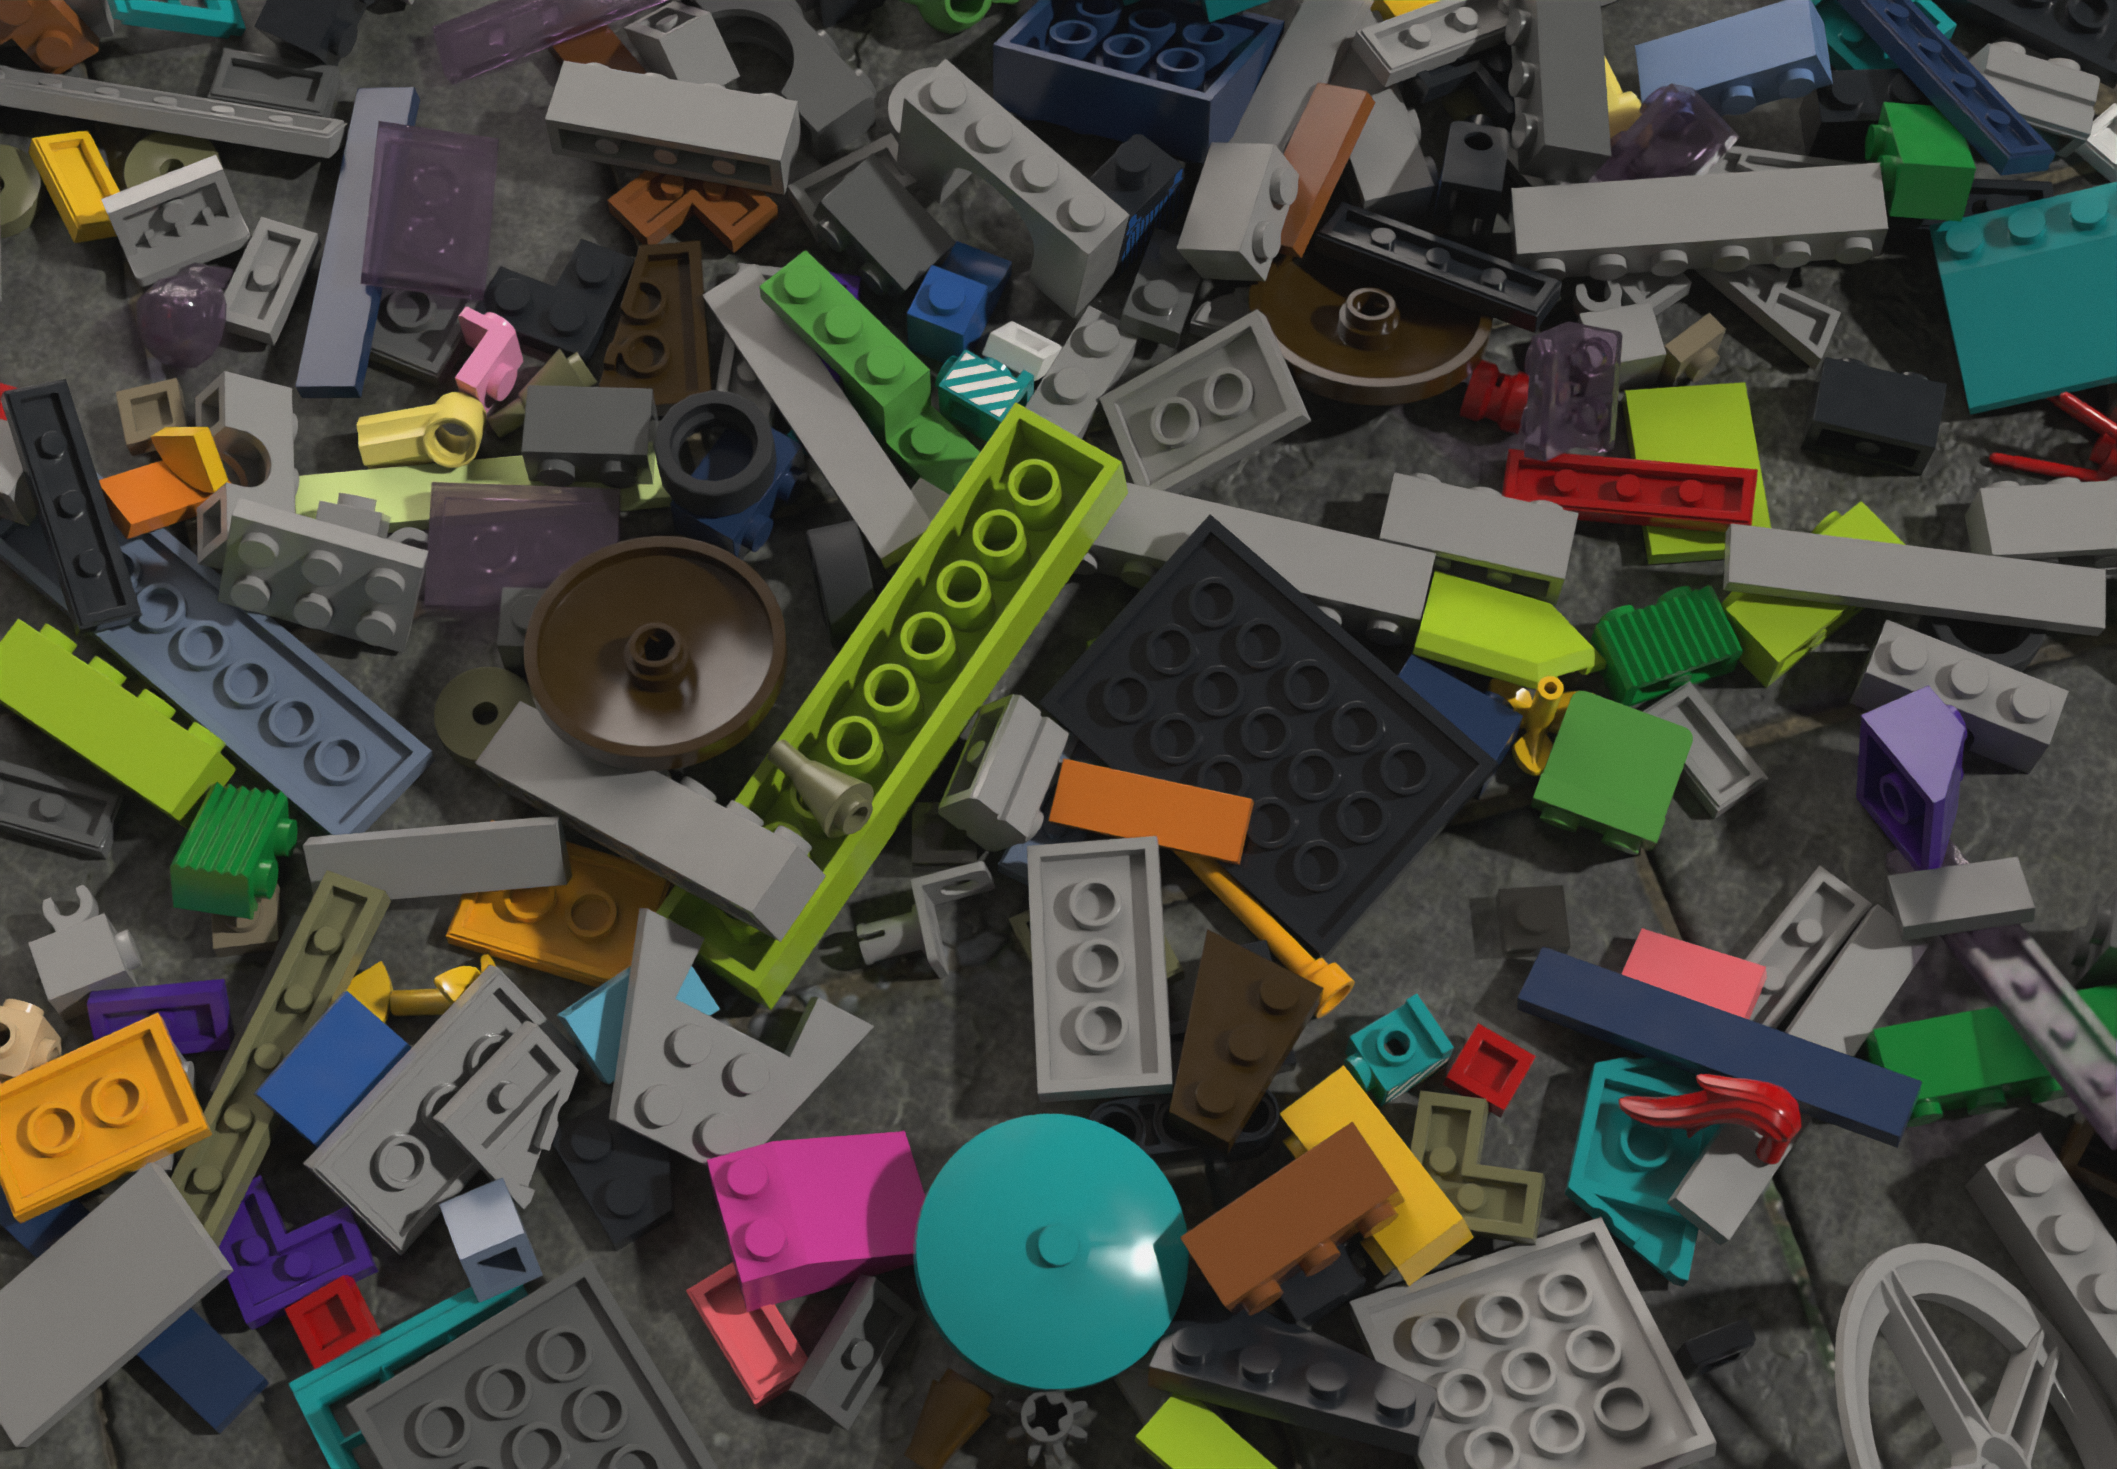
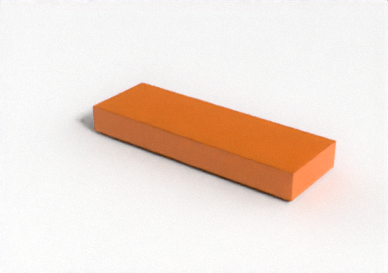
[1049,758,1254,865]

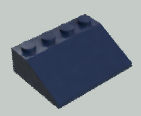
[993,0,1285,164]

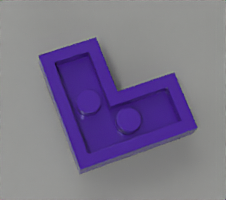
[219,1175,379,1330]

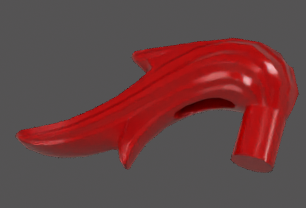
[1619,1074,1802,1164]

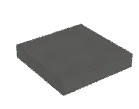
[369,241,492,388]

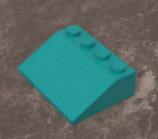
[1929,182,2117,415]

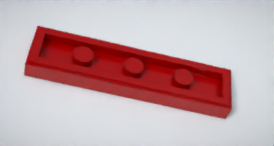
[1502,449,1758,533]

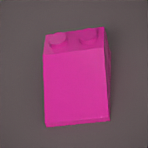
[707,1131,925,1312]

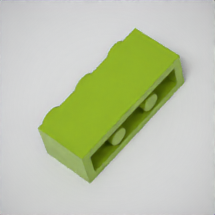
[1721,501,1905,688]

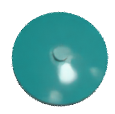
[913,1114,1189,1392]

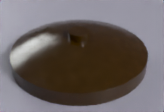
[1247,229,1493,405]
[524,536,788,771]

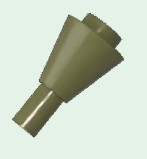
[487,348,597,439]
[768,740,874,838]

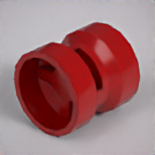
[1459,359,1537,435]

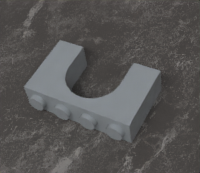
[896,59,1129,318]

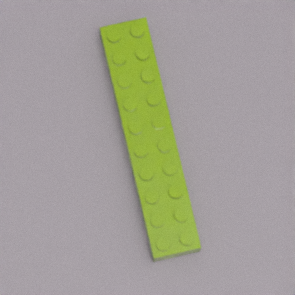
[656,402,1128,1010]

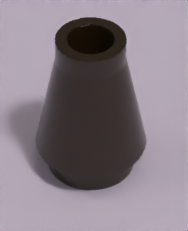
[903,1367,994,1469]

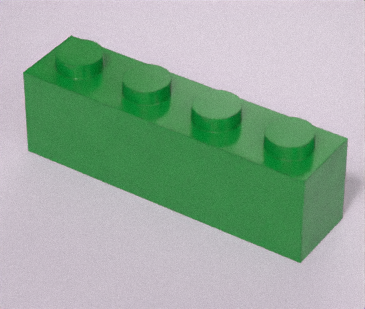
[1859,983,2117,1127]

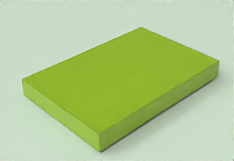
[1622,382,1771,564]

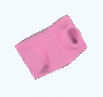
[455,307,523,414]

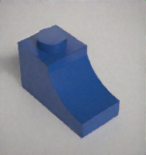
[907,241,1012,363]

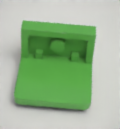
[1530,691,1693,855]

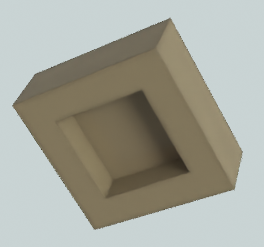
[1658,313,1726,388]
[116,378,190,456]
[211,884,283,958]

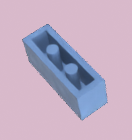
[1635,0,1833,134]

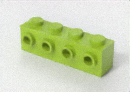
[0,618,237,830]

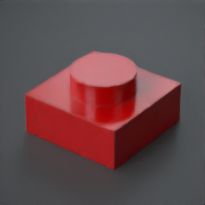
[1443,1023,1536,1118]
[285,1275,382,1369]

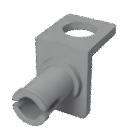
[856,861,995,978]

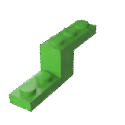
[759,250,980,495]

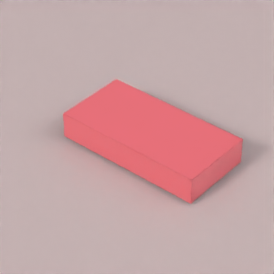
[1622,928,1767,1020]
[686,1262,808,1409]

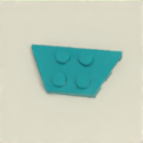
[1564,1057,1720,1287]

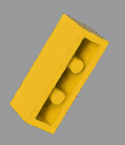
[1279,1065,1474,1286]

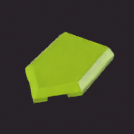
[1412,570,1607,690]

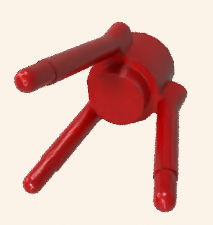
[1989,392,2117,482]

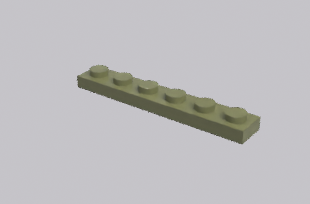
[170,870,391,1248]

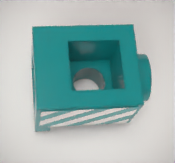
[935,349,1034,442]
[1344,994,1454,1106]

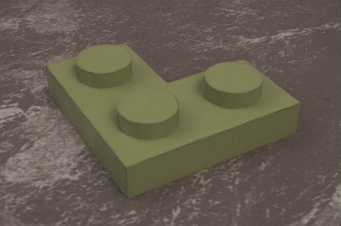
[1411,1090,1545,1245]

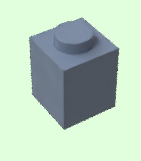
[439,1177,543,1303]

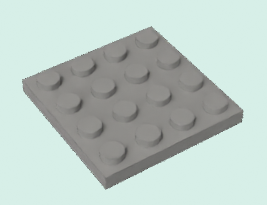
[1349,1217,1717,1469]

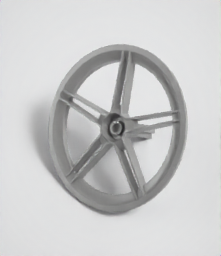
[1835,1243,2117,1469]

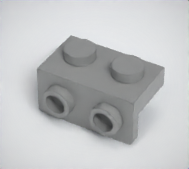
[101,155,251,287]

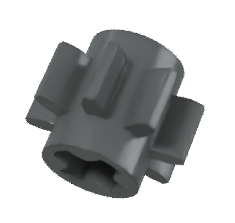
[1006,1390,1088,1467]

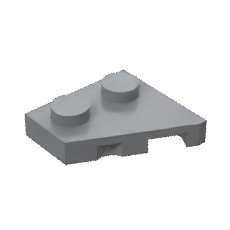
[433,1020,578,1209]

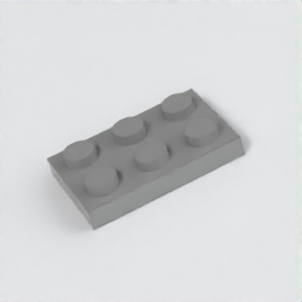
[1099,309,1311,494]
[218,498,429,653]

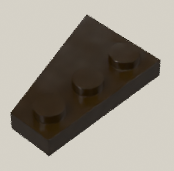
[599,241,712,416]
[1168,929,1324,1154]

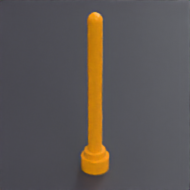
[1173,851,1355,1018]

